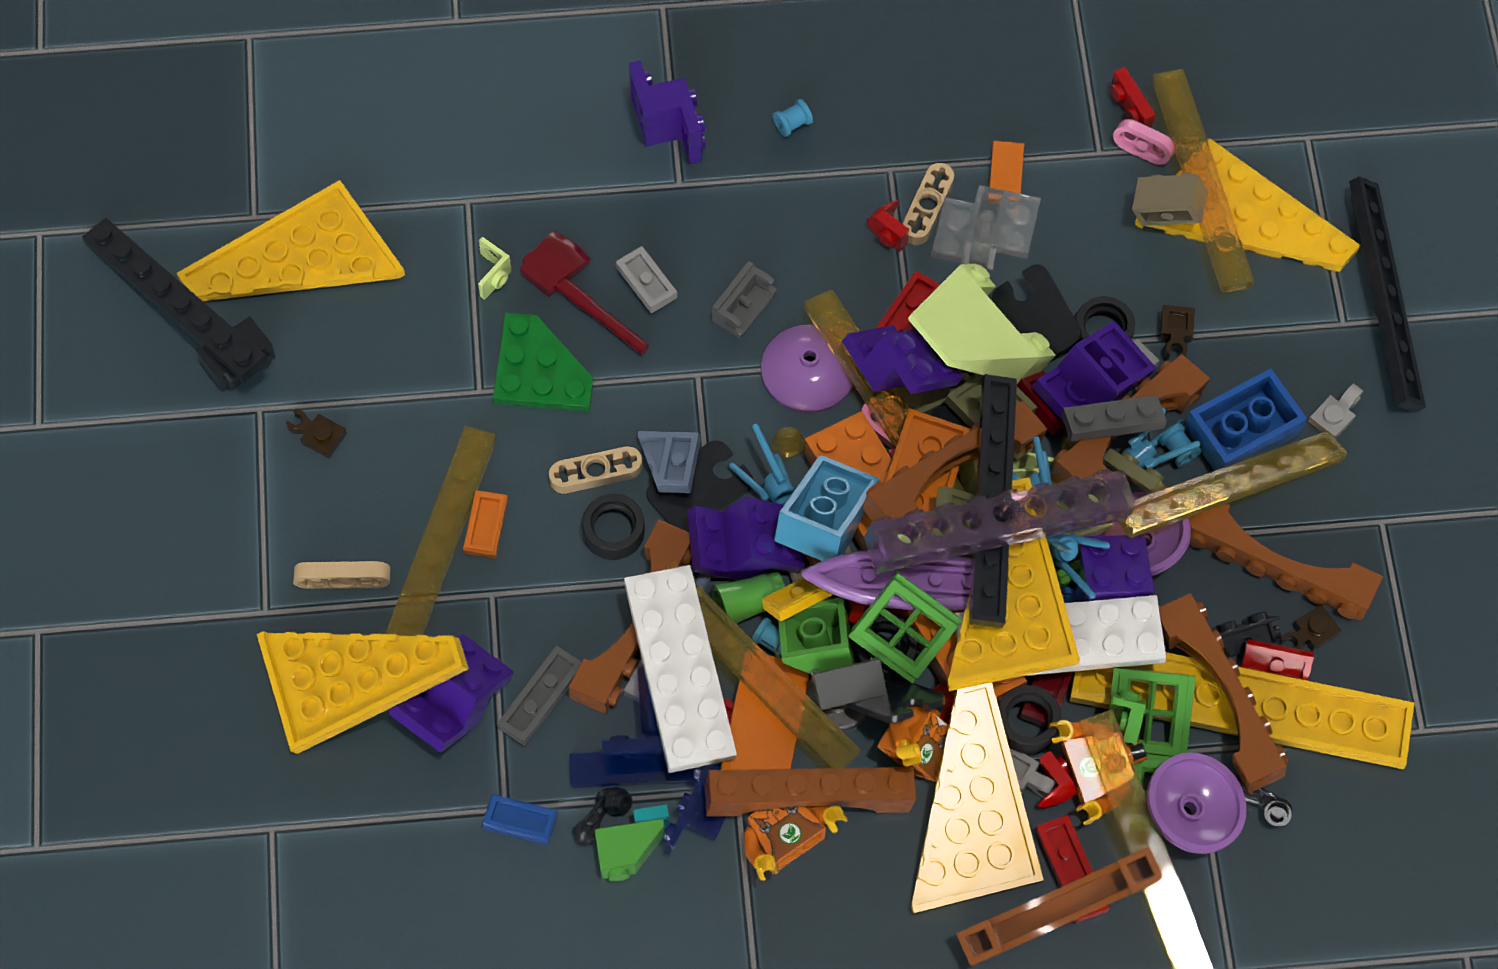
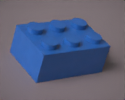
[1184,368,1307,479]

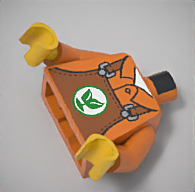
[877,700,949,788]
[1049,720,1147,825]
[744,806,848,881]

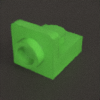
[1111,689,1146,745]

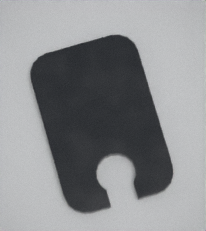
[992,264,1082,359]
[647,440,753,532]
[847,679,945,723]

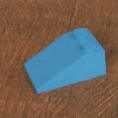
[774,455,880,561]

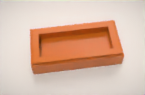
[989,141,1024,203]
[463,490,508,559]

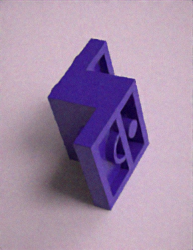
[629,60,706,164]
[1032,321,1157,421]
[842,325,963,394]
[687,496,804,580]
[1074,535,1154,602]
[388,634,514,753]

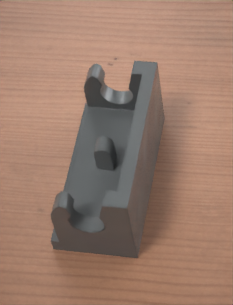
[712,261,777,339]
[811,656,887,710]

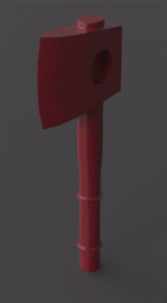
[520,231,649,355]

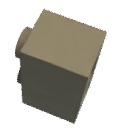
[1132,173,1208,226]

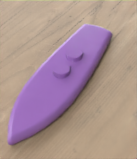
[801,550,972,610]

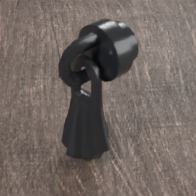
[1236,776,1293,826]
[572,787,632,845]

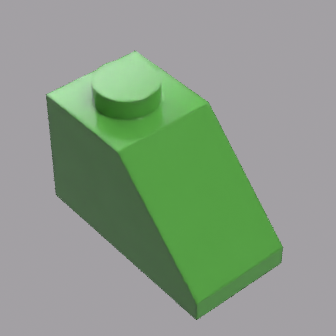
[595,819,665,881]

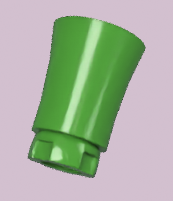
[711,572,785,629]

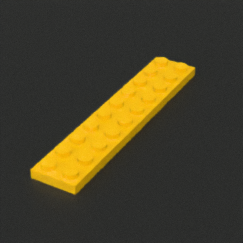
[1070,652,1415,769]

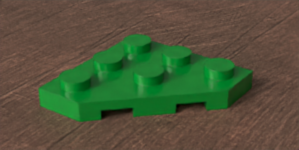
[493,312,593,412]

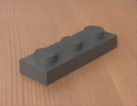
[1062,395,1167,442]
[497,645,582,746]

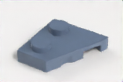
[637,431,701,493]

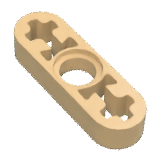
[903,163,954,245]
[549,446,642,494]
[293,561,391,589]

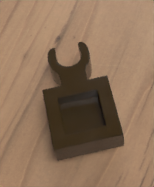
[1160,305,1195,360]
[286,409,347,459]
[1279,604,1342,652]

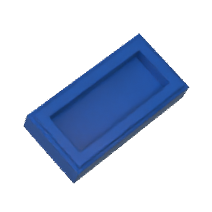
[482,794,558,846]

